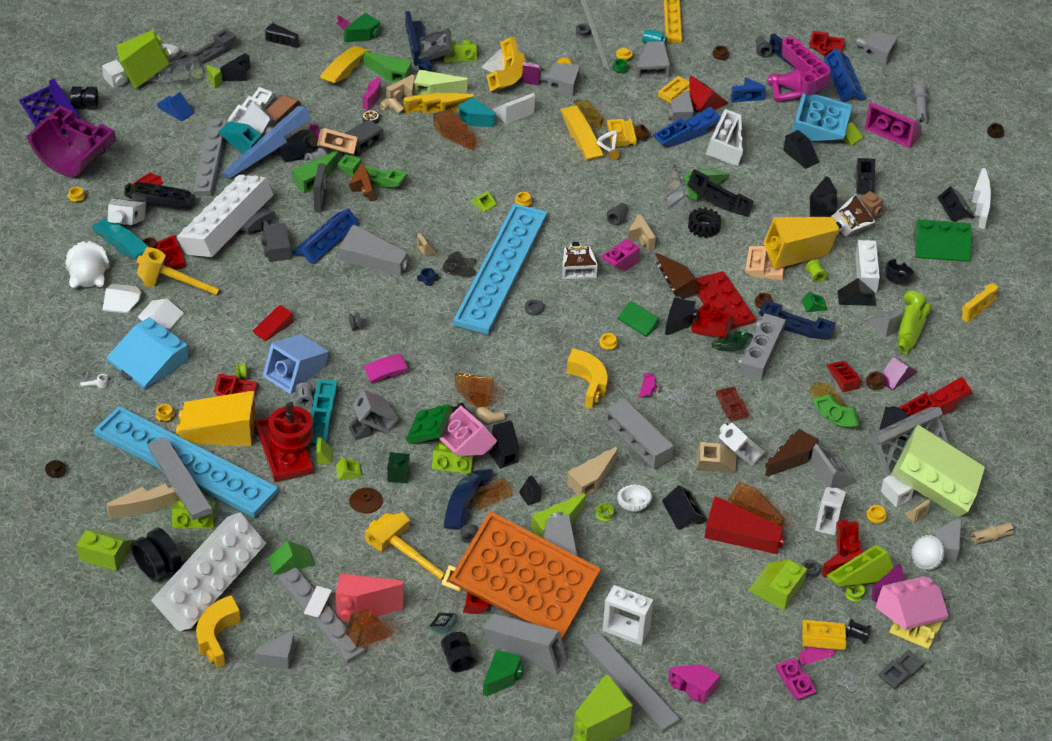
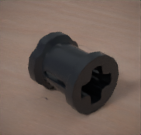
[846,619,871,644]

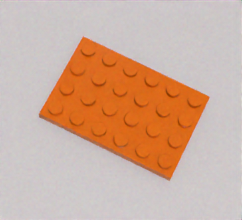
[449,511,601,640]

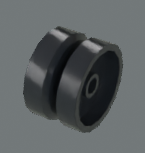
[130,527,182,582]

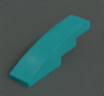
[92,218,148,259]
[309,379,337,445]

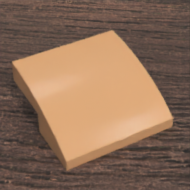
[745,246,785,281]

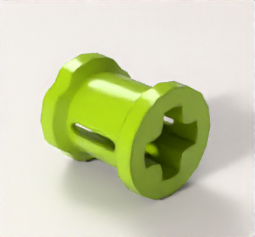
[805,259,828,283]

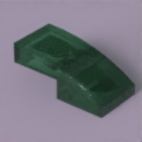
[711,330,753,351]

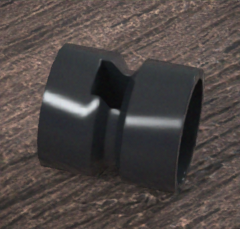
[71,86,98,109]
[441,632,476,673]

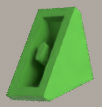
[268,540,314,575]

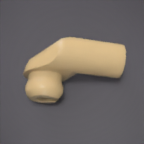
[380,98,405,114]
[476,407,505,424]

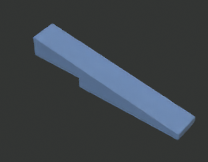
[222,106,311,178]

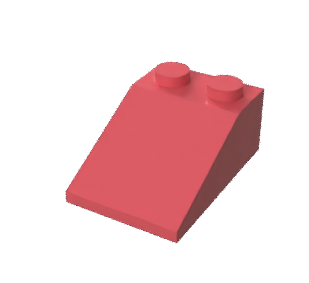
[336,573,404,622]

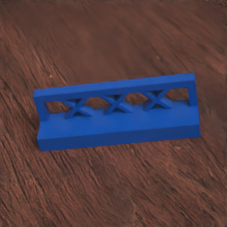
[824,48,866,102]
[292,209,359,263]

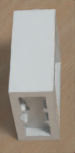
[603,585,653,645]

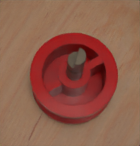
[268,401,313,451]

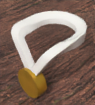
[597,131,620,160]

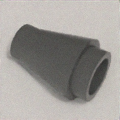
[756,36,773,57]
[607,203,628,225]

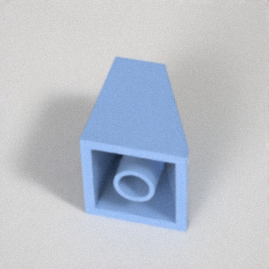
[263,334,329,394]

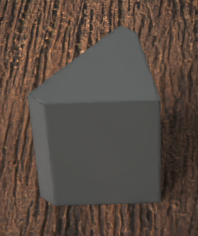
[349,417,372,440]

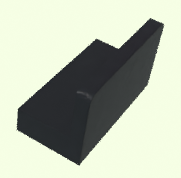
[937,186,975,222]
[662,485,707,530]

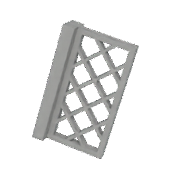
[867,407,949,478]

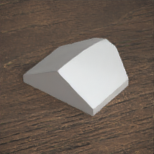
[103,284,142,313]
[138,299,184,330]

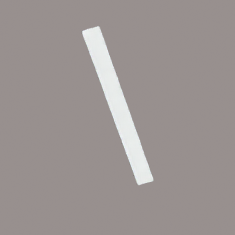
[581,0,610,71]

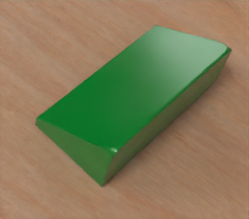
[617,301,659,337]

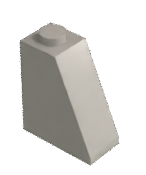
[636,41,670,79]
[542,512,577,556]

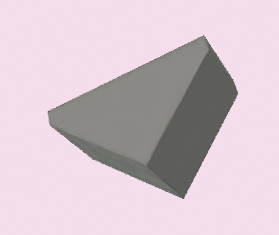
[867,309,903,337]
[255,631,295,670]

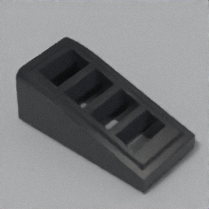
[265,23,299,48]

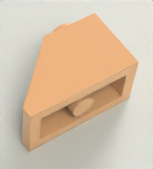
[317,128,358,154]

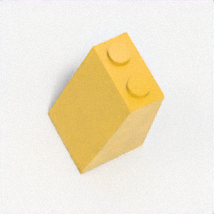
[763,217,839,269]
[176,391,256,446]

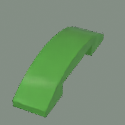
[337,154,408,187]

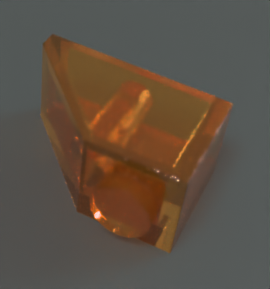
[455,373,494,407]
[345,609,392,647]

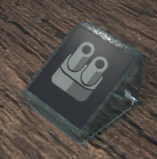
[428,613,457,636]

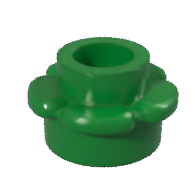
[612,59,629,73]

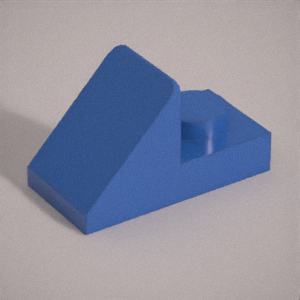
[730,77,766,103]
[157,92,194,121]

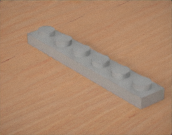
[193,118,228,196]
[278,567,365,664]

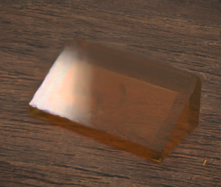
[471,477,513,511]

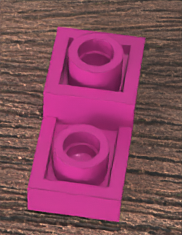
[362,77,381,110]
[364,354,409,384]
[775,658,817,700]

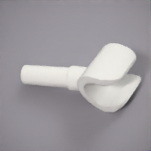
[80,374,108,388]

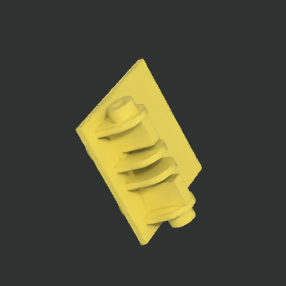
[889,620,944,650]

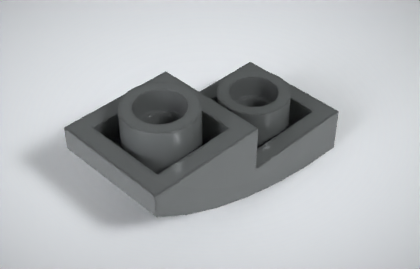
[239,208,275,234]

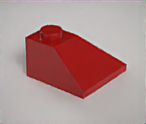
[689,75,729,112]

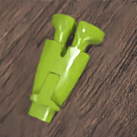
[897,291,932,355]

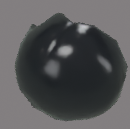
[886,259,914,284]

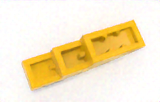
[320,46,369,83]
[404,93,474,115]
[560,105,603,161]

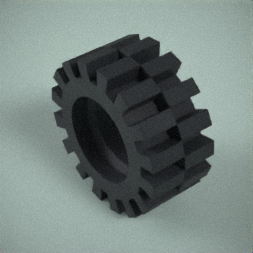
[688,207,721,238]

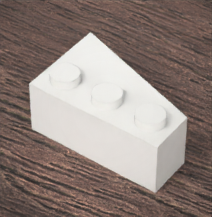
[706,109,743,166]

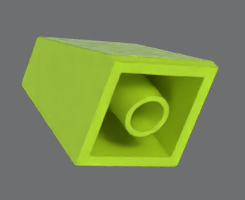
[117,29,170,89]
[572,674,632,741]

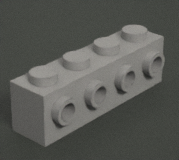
[605,399,674,469]

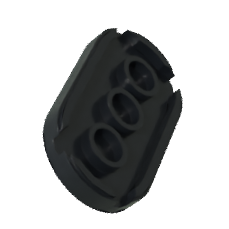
[124,182,196,208]

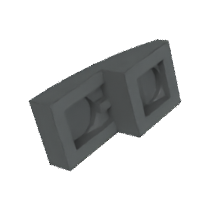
[878,649,924,690]

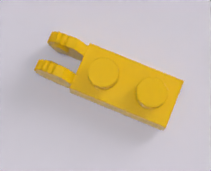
[962,284,998,322]

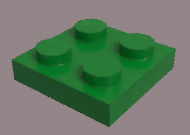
[406,404,453,444]

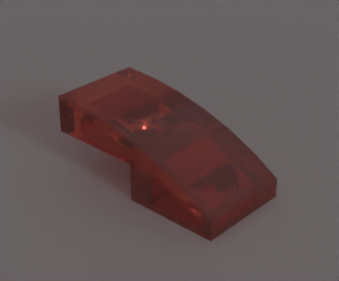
[716,387,749,421]

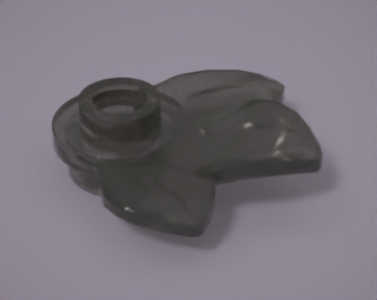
[443,251,476,277]

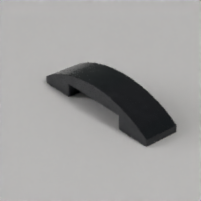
[687,169,754,217]

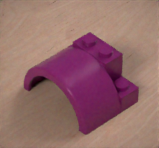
[26,106,117,177]

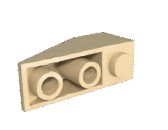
[567,447,618,496]

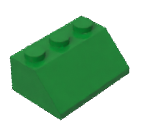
[914,219,972,262]

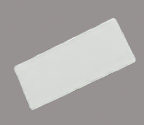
[304,586,332,618]

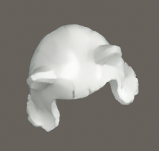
[65,241,109,289]

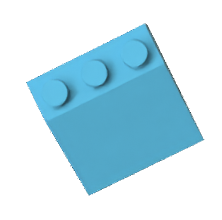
[791,93,852,141]
[106,317,189,389]

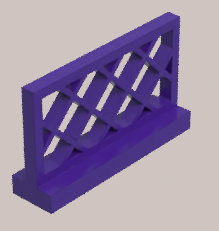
[19,79,80,134]

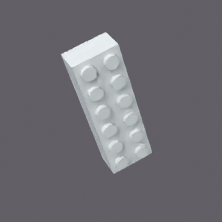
[177,175,273,257]
[151,513,266,631]

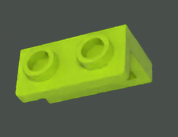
[444,39,477,62]
[432,442,475,473]
[172,499,216,529]

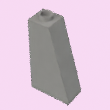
[339,225,409,276]
[483,614,568,675]

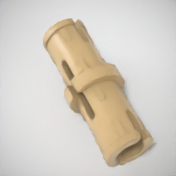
[971,522,1014,545]

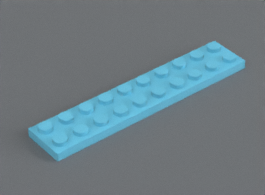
[453,203,547,335]
[94,406,279,518]

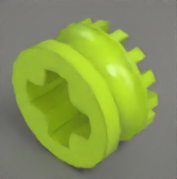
[235,362,247,379]
[596,502,614,522]
[845,584,865,602]

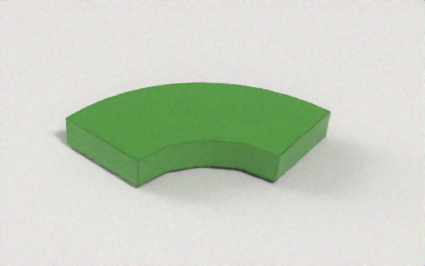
[813,393,861,427]

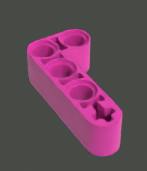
[782,36,830,95]

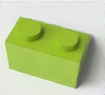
[76,528,135,571]
[748,559,807,610]

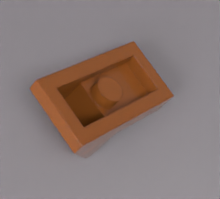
[349,163,377,201]

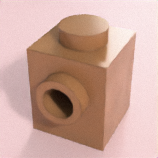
[859,191,884,219]

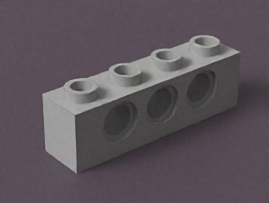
[738,313,786,381]

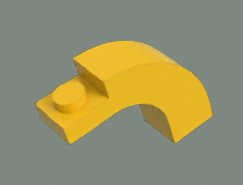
[486,37,525,92]
[566,348,608,409]
[196,595,241,669]

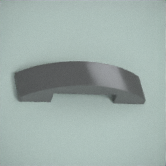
[173,28,236,69]

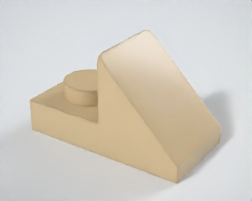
[386,74,415,100]
[628,215,656,251]

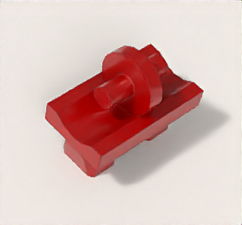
[836,519,861,557]

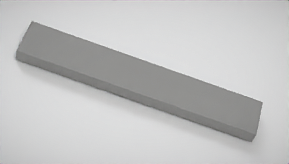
[147,437,212,520]
[582,632,680,733]

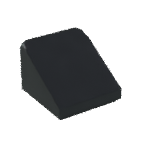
[519,475,541,505]

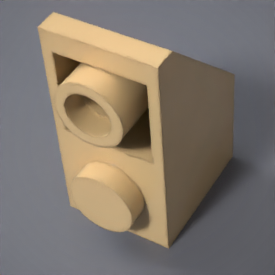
[696,442,736,472]

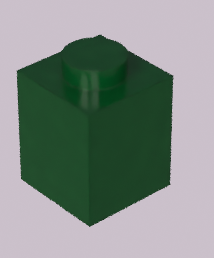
[387,452,410,484]

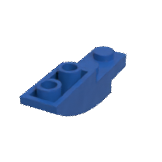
[653,107,720,146]

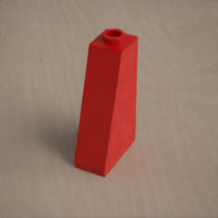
[704,496,785,554]

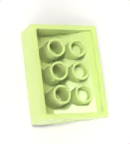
[891,425,985,517]

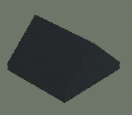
[810,176,837,217]

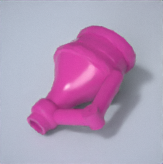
[768,68,819,103]

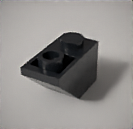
[489,420,520,469]

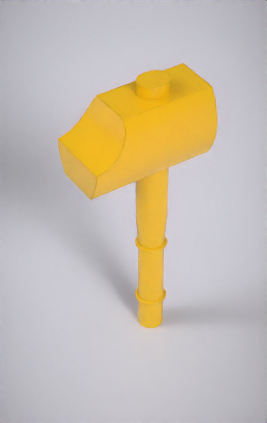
[136,247,219,296]
[365,512,445,580]

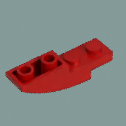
[899,376,973,417]

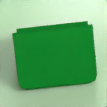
[802,292,828,312]

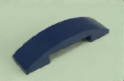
[759,300,836,338]
[444,469,493,529]

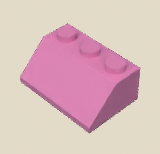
[438,406,497,456]
[875,576,949,630]

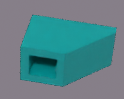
[458,97,496,127]
[218,121,261,154]

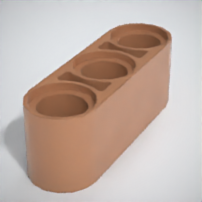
[266,95,301,125]

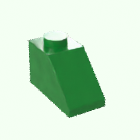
[344,13,381,42]
[483,650,524,696]

